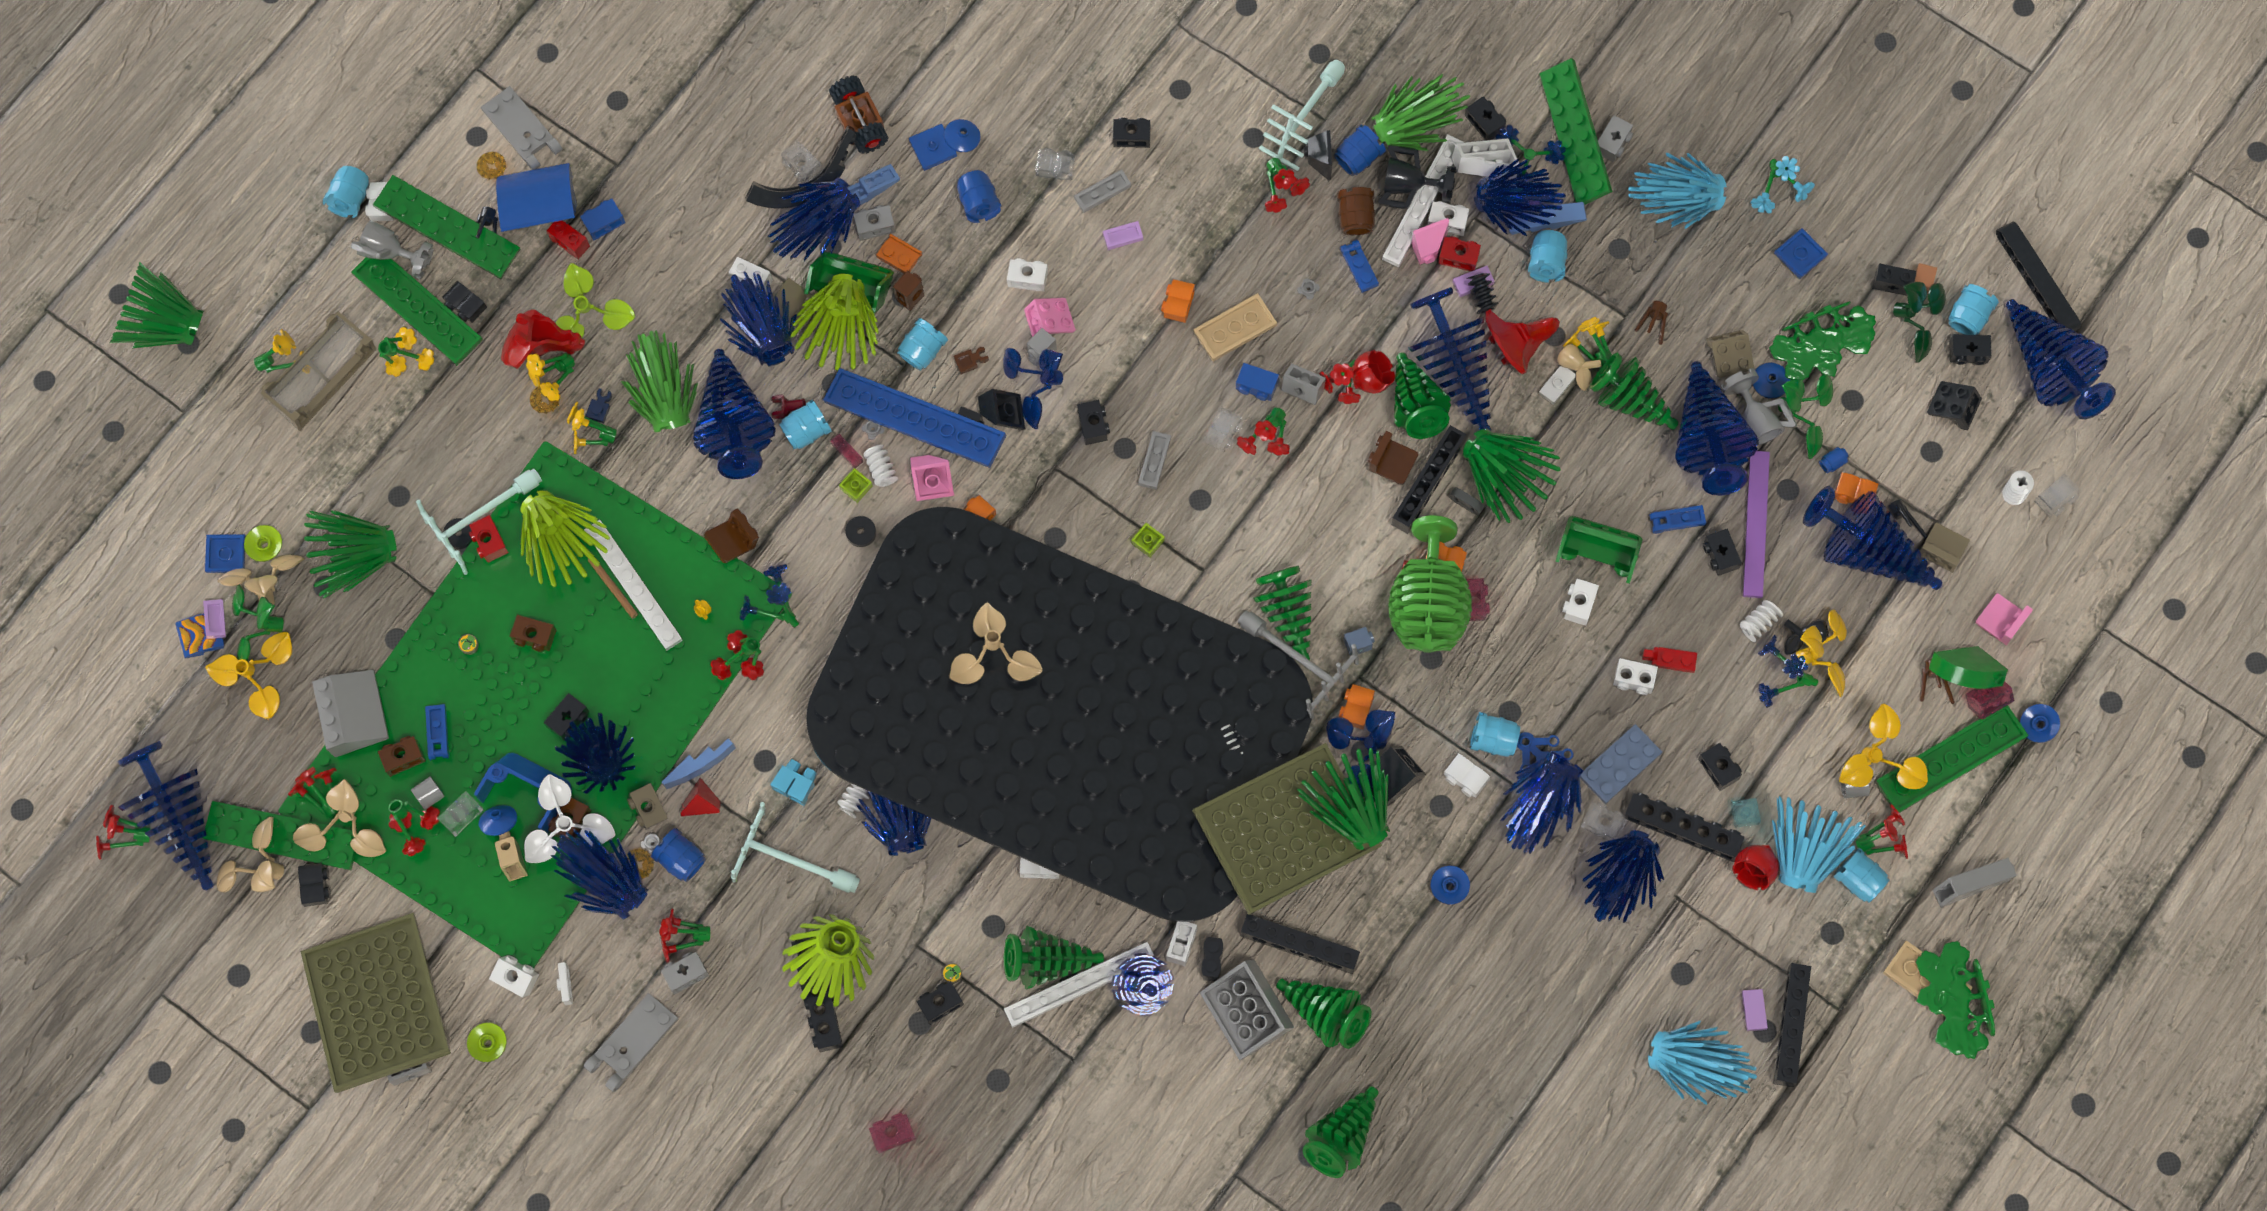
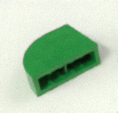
[1929,646,2008,689]

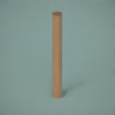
[588,559,638,618]

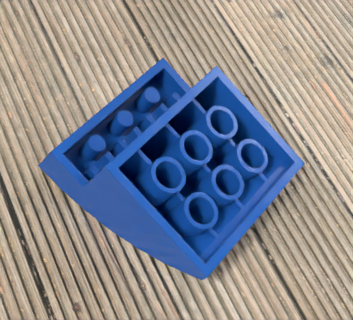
[496,163,577,232]

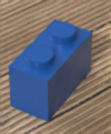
[580,199,626,241]
[1236,363,1279,401]

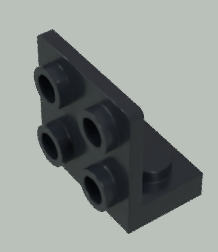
[1927,381,1982,430]

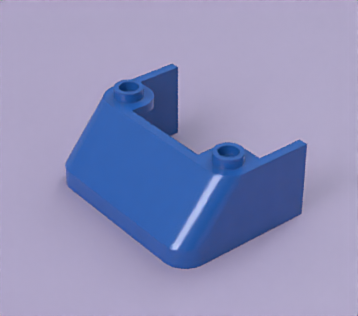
[474,753,572,834]

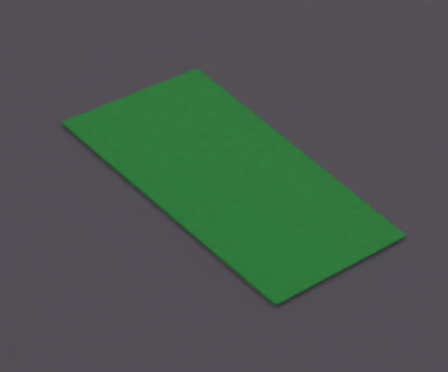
[278,441,792,968]

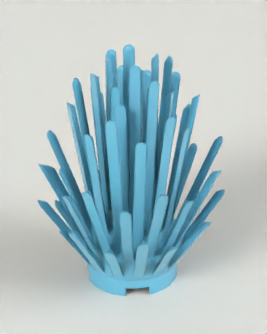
[1628,153,1727,229]
[1648,1021,1757,1105]

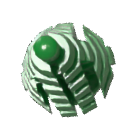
[1394,352,1451,439]
[1589,353,1679,430]
[1253,565,1312,660]
[1003,926,1104,990]
[1276,979,1372,1049]
[1302,1086,1379,1178]

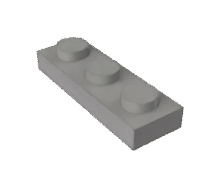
[1074,169,1131,213]
[1138,431,1171,490]

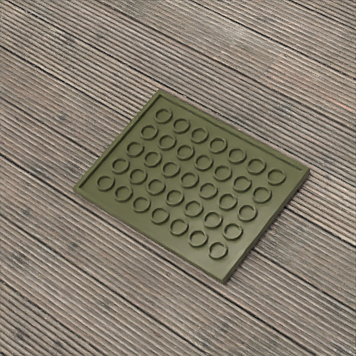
[1192,743,1382,915]
[300,913,451,1093]

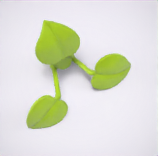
[555,263,635,338]

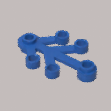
[1517,732,1576,791]

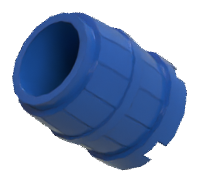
[1334,124,1386,176]
[957,170,1002,223]
[650,828,706,882]

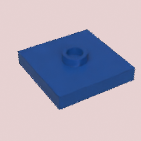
[908,124,957,171]
[1774,228,1828,279]
[205,534,246,573]

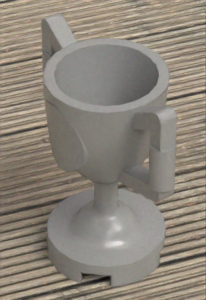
[351,220,434,279]
[1721,368,1797,456]

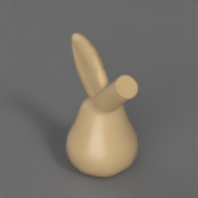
[1557,344,1602,391]

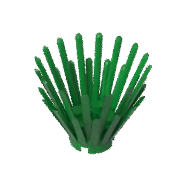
[109,261,204,349]
[1463,429,1561,523]
[304,510,397,599]
[1297,748,1390,850]

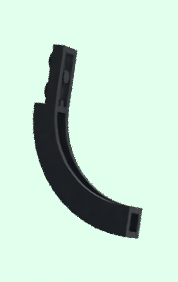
[745,125,857,209]

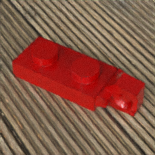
[1642,647,1697,673]

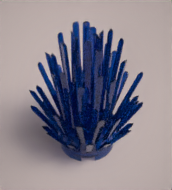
[1474,159,1566,236]
[768,177,861,261]
[720,271,798,367]
[555,713,635,794]
[1500,751,1584,854]
[856,791,932,856]
[550,829,648,920]
[1582,830,1664,923]

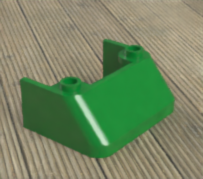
[804,252,894,314]
[1555,516,1643,584]

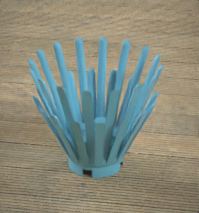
[1772,796,1866,893]

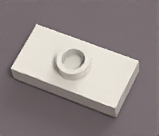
[1538,366,1576,405]
[557,962,573,1005]

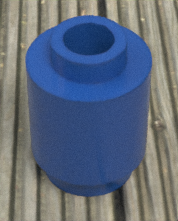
[1819,447,1849,473]

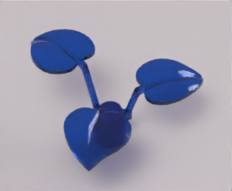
[1003,348,1063,429]
[1326,710,1395,797]

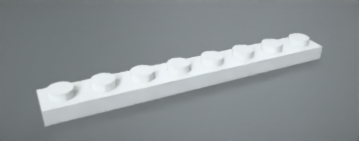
[1382,134,1464,267]
[584,520,683,651]
[1004,942,1156,1028]

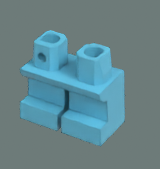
[770,759,817,806]

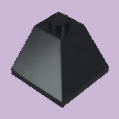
[1304,130,1332,180]
[978,389,1025,430]

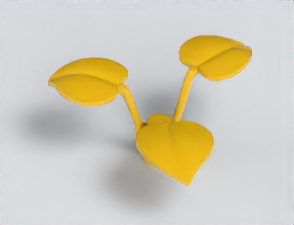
[1796,609,1847,698]
[205,632,292,720]
[1839,704,1928,789]

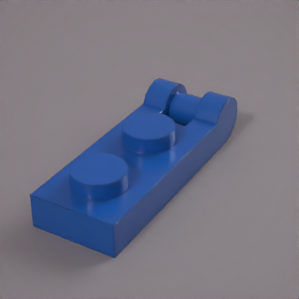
[1340,240,1379,293]
[1649,505,1706,534]
[425,704,450,760]

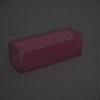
[831,434,863,469]

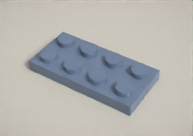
[1578,724,1662,805]

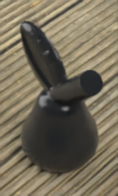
[1784,619,1829,655]

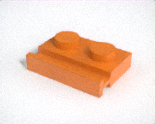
[876,234,922,274]

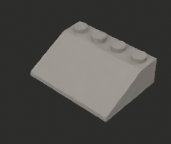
[312,670,389,757]
[1200,960,1294,1060]

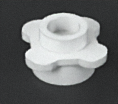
[641,833,663,855]

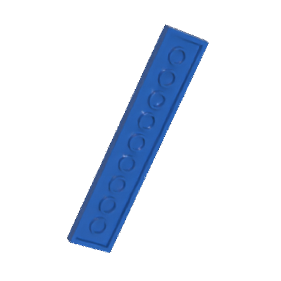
[823,368,1007,468]

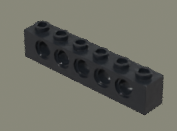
[1391,425,1467,534]
[1623,793,1745,862]
[1241,914,1360,974]
[791,930,843,1053]
[1773,963,1811,1087]

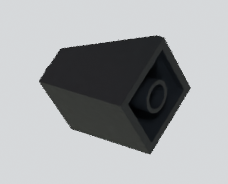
[1357,746,1426,806]

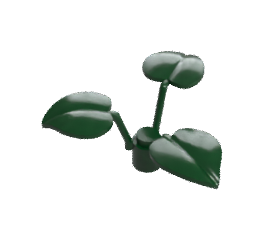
[1893,282,1946,363]

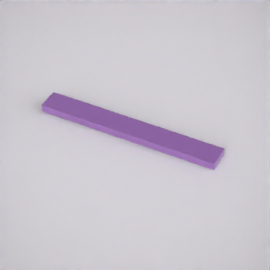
[1743,450,1770,598]

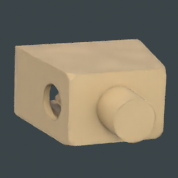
[495,831,528,882]

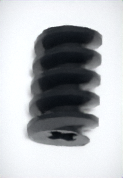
[1466,273,1499,314]

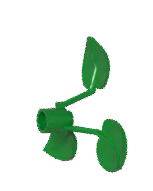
[1778,374,1833,459]
[232,585,284,661]

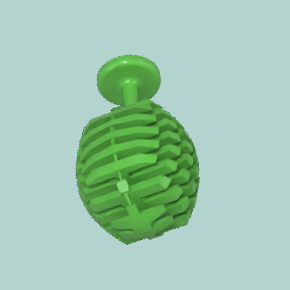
[1388,515,1472,653]

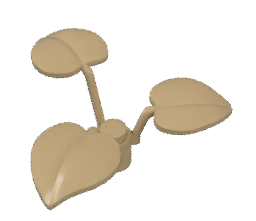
[217,554,304,605]
[950,602,1042,684]
[293,779,386,857]
[217,817,284,893]

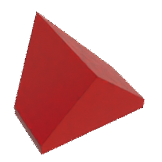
[680,778,721,817]

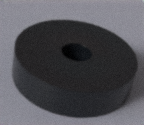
[845,516,876,547]
[443,518,472,549]

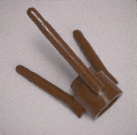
[1635,301,1668,345]
[1920,659,1955,704]

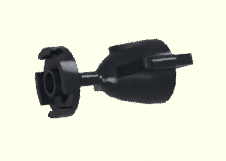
[1378,145,1457,209]

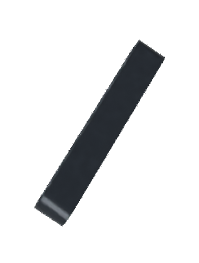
[1996,221,2081,337]

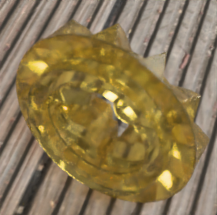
[477,152,507,180]
[530,387,560,414]
[623,849,654,880]

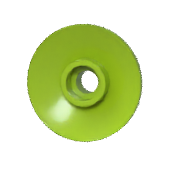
[244,525,282,562]
[467,1023,507,1062]

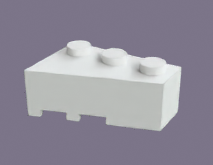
[1452,138,1520,180]

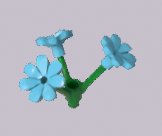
[1750,156,1815,214]

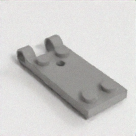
[481,86,563,170]
[583,993,679,1092]

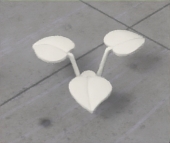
[524,774,615,863]

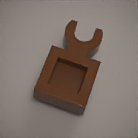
[953,347,989,375]

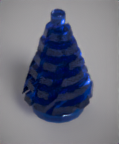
[1111,953,1174,1016]

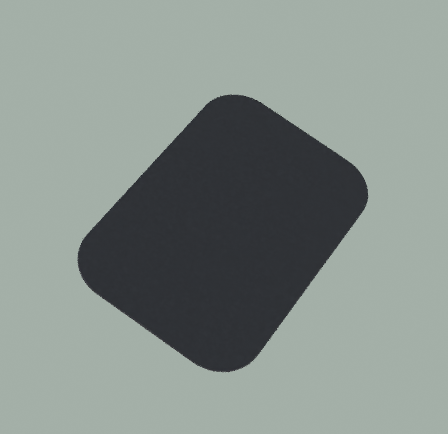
[806,507,1313,922]

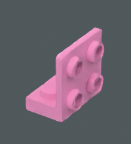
[1024,298,1076,337]
[1975,593,2033,646]

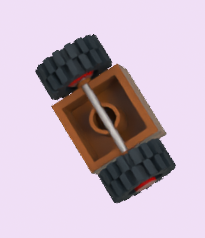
[829,75,889,154]

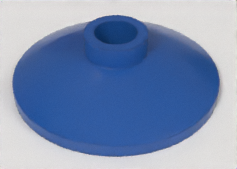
[944,119,981,152]
[1753,363,1790,399]
[2020,704,2060,743]
[479,805,517,836]
[1430,866,1470,905]

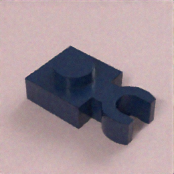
[585,388,612,424]

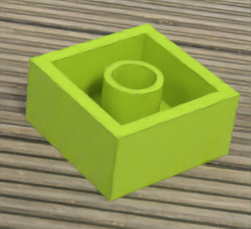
[839,468,873,503]
[1131,523,1165,558]

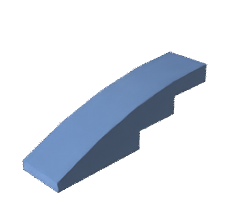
[826,164,900,219]
[1507,202,1587,235]
[662,739,736,789]

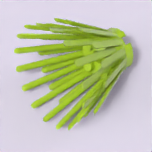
[791,274,879,371]
[520,491,610,587]
[782,914,874,1007]

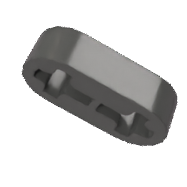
[1449,487,1484,515]

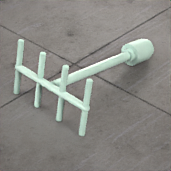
[1259,60,1345,171]
[416,468,542,575]
[731,802,860,893]

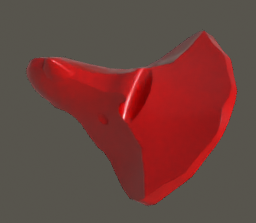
[501,309,585,369]
[1485,310,1560,374]

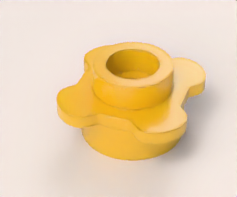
[694,600,712,620]

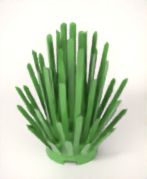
[1372,74,1470,151]
[621,330,698,432]

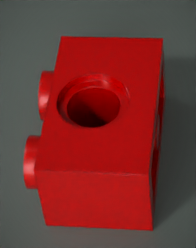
[546,220,590,260]
[1438,236,1481,271]
[469,515,509,563]

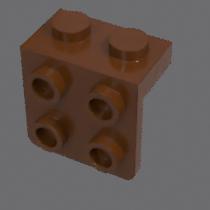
[1367,431,1418,485]
[704,508,759,563]

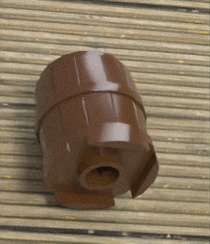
[1337,187,1376,236]

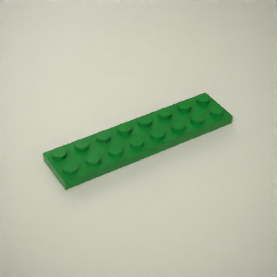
[1540,58,1612,205]
[373,175,521,279]
[351,257,483,366]
[1875,703,2029,813]
[202,801,359,871]

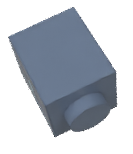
[1344,627,1375,656]

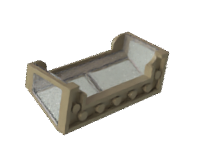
[261,311,376,431]

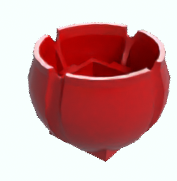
[1350,350,1395,394]
[1732,845,1779,890]

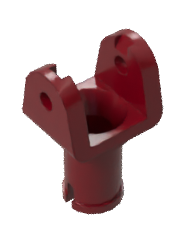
[771,394,806,419]

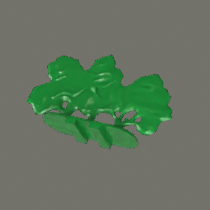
[1769,301,1876,381]
[1916,941,1995,1059]

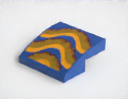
[175,614,224,658]

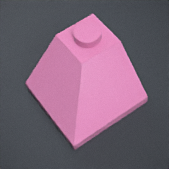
[1411,218,1449,265]
[910,455,954,501]

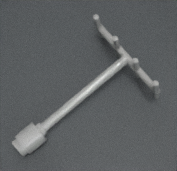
[1238,611,1359,719]

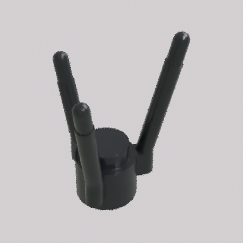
[476,207,498,239]
[1886,500,1927,545]

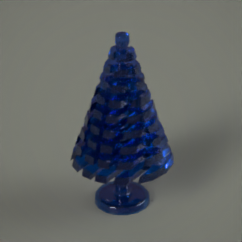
[1408,287,1492,431]
[2006,299,2116,420]
[693,349,776,479]
[1675,361,1759,496]
[1803,485,1943,590]
[117,741,214,891]

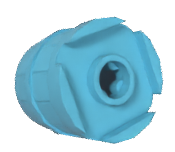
[323,166,369,218]
[1528,230,1568,283]
[1948,284,1999,335]
[897,318,948,371]
[779,399,832,450]
[1470,712,1520,757]
[1833,848,1890,903]

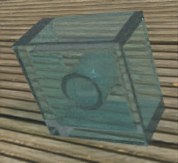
[1731,798,1761,828]

